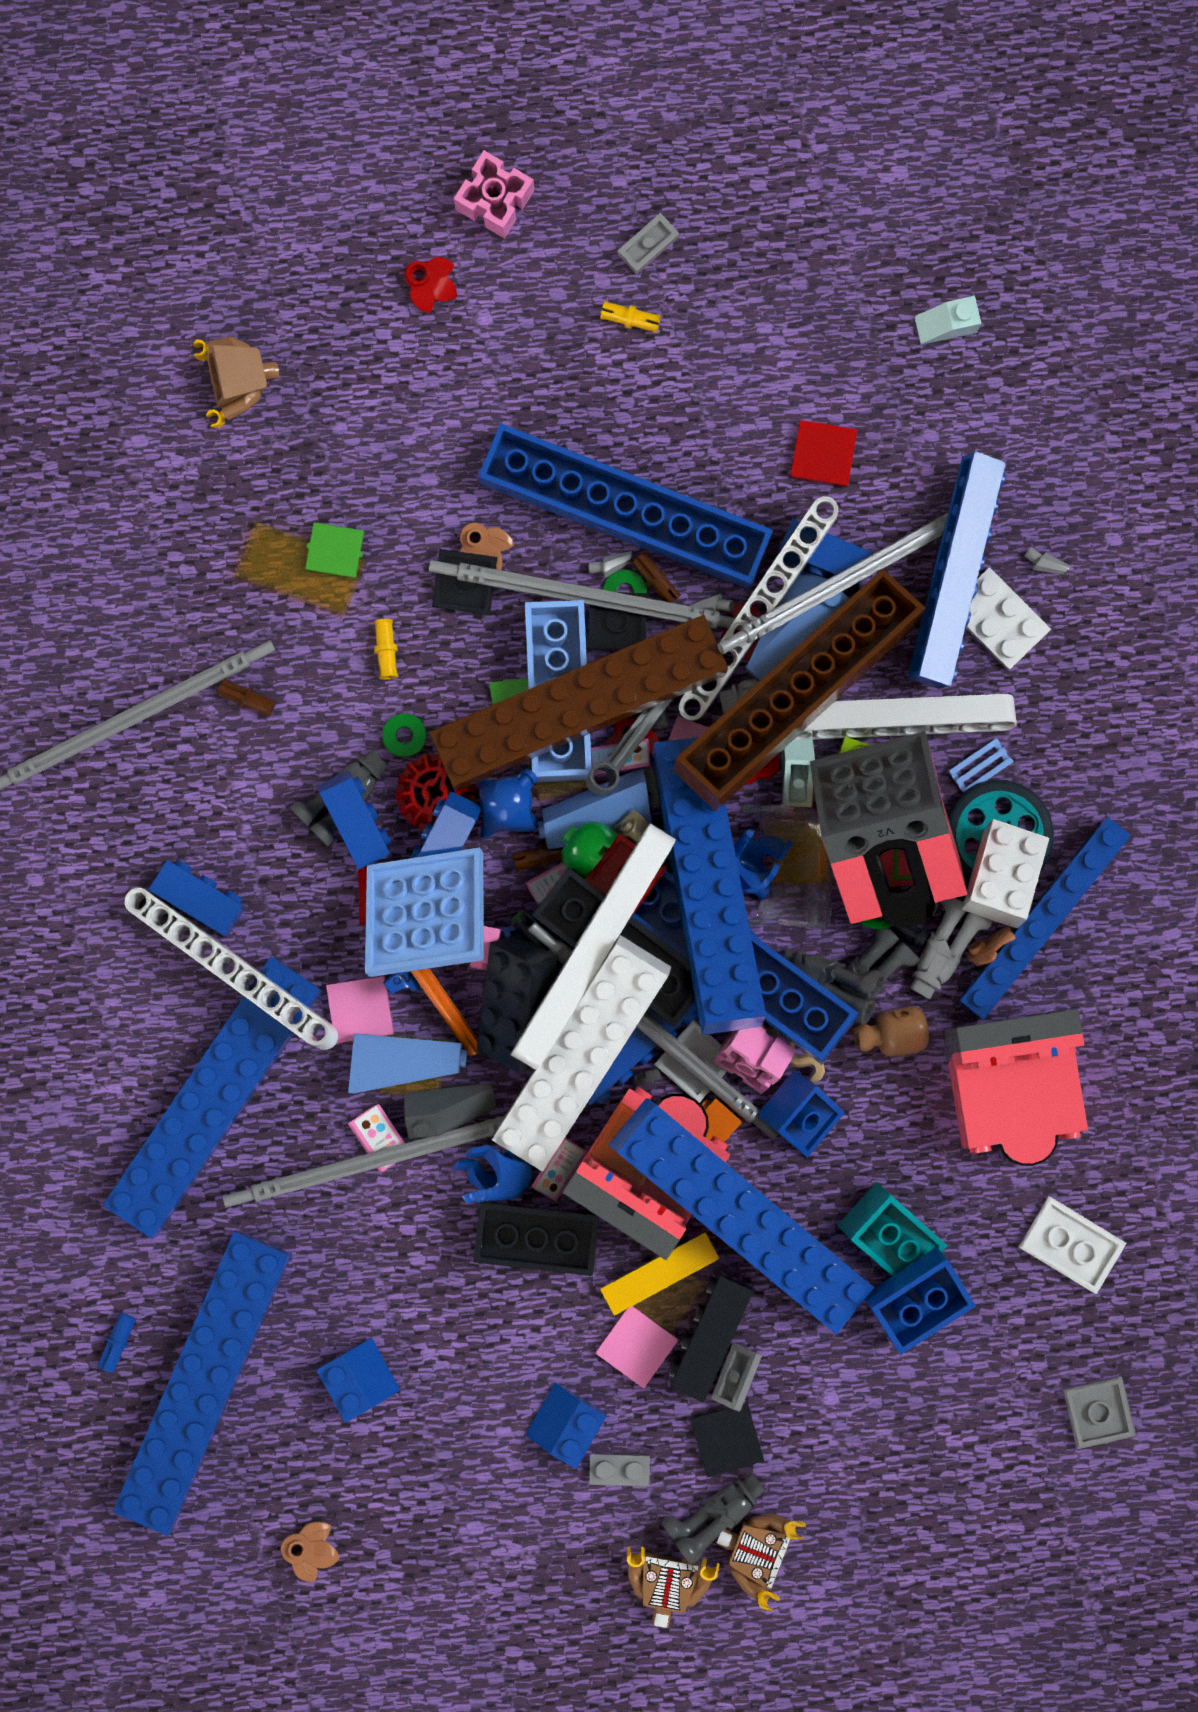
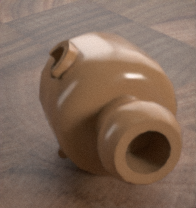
[854,1006,929,1057]

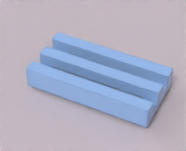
[948,738,1014,793]

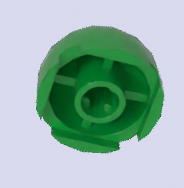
[562,821,618,879]

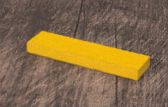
[600,1232,720,1316]

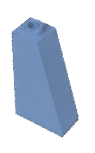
[538,769,652,849]
[348,1033,467,1094]

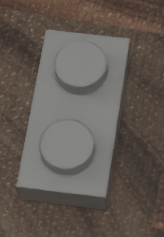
[617,213,680,275]
[711,1343,762,1411]
[589,1453,650,1486]

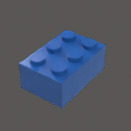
[865,1247,976,1355]

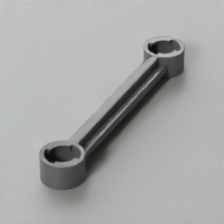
[586,698,674,796]

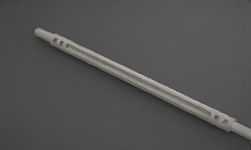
[717,513,948,654]
[429,560,742,631]
[0,640,275,790]
[528,921,779,1140]
[222,1115,506,1208]

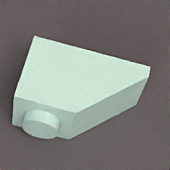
[914,296,981,345]
[782,739,815,807]

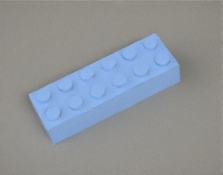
[525,600,592,783]

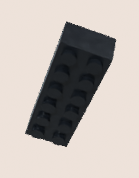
[530,868,696,1027]

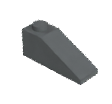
[404,1083,496,1139]

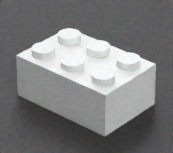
[961,819,1049,929]

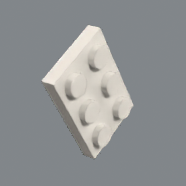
[965,567,1051,671]

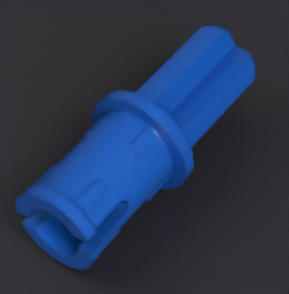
[98,1312,137,1373]

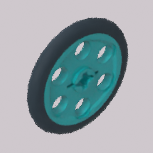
[947,780,1054,881]

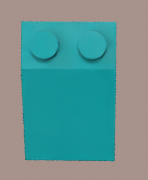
[837,1182,948,1276]

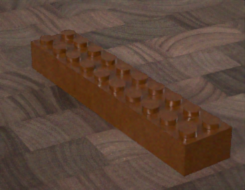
[673,569,926,811]
[429,614,728,792]

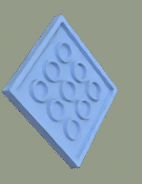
[365,847,484,977]

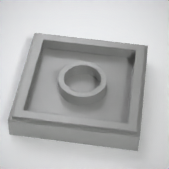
[1063,1376,1136,1449]

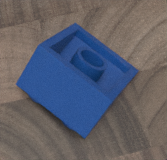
[757,1070,845,1158]
[317,1337,400,1423]
[525,1382,607,1469]

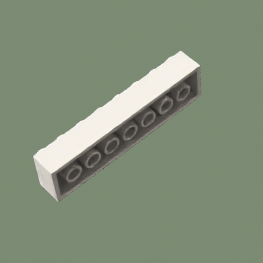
[492,935,671,1172]

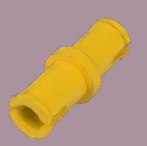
[600,301,661,333]
[374,619,398,680]

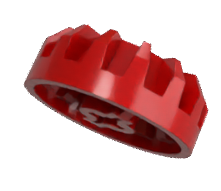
[396,754,476,831]

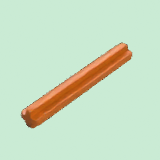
[411,968,479,1056]

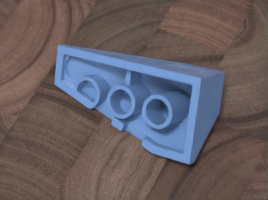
[746,570,850,681]

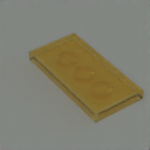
[235,522,365,616]

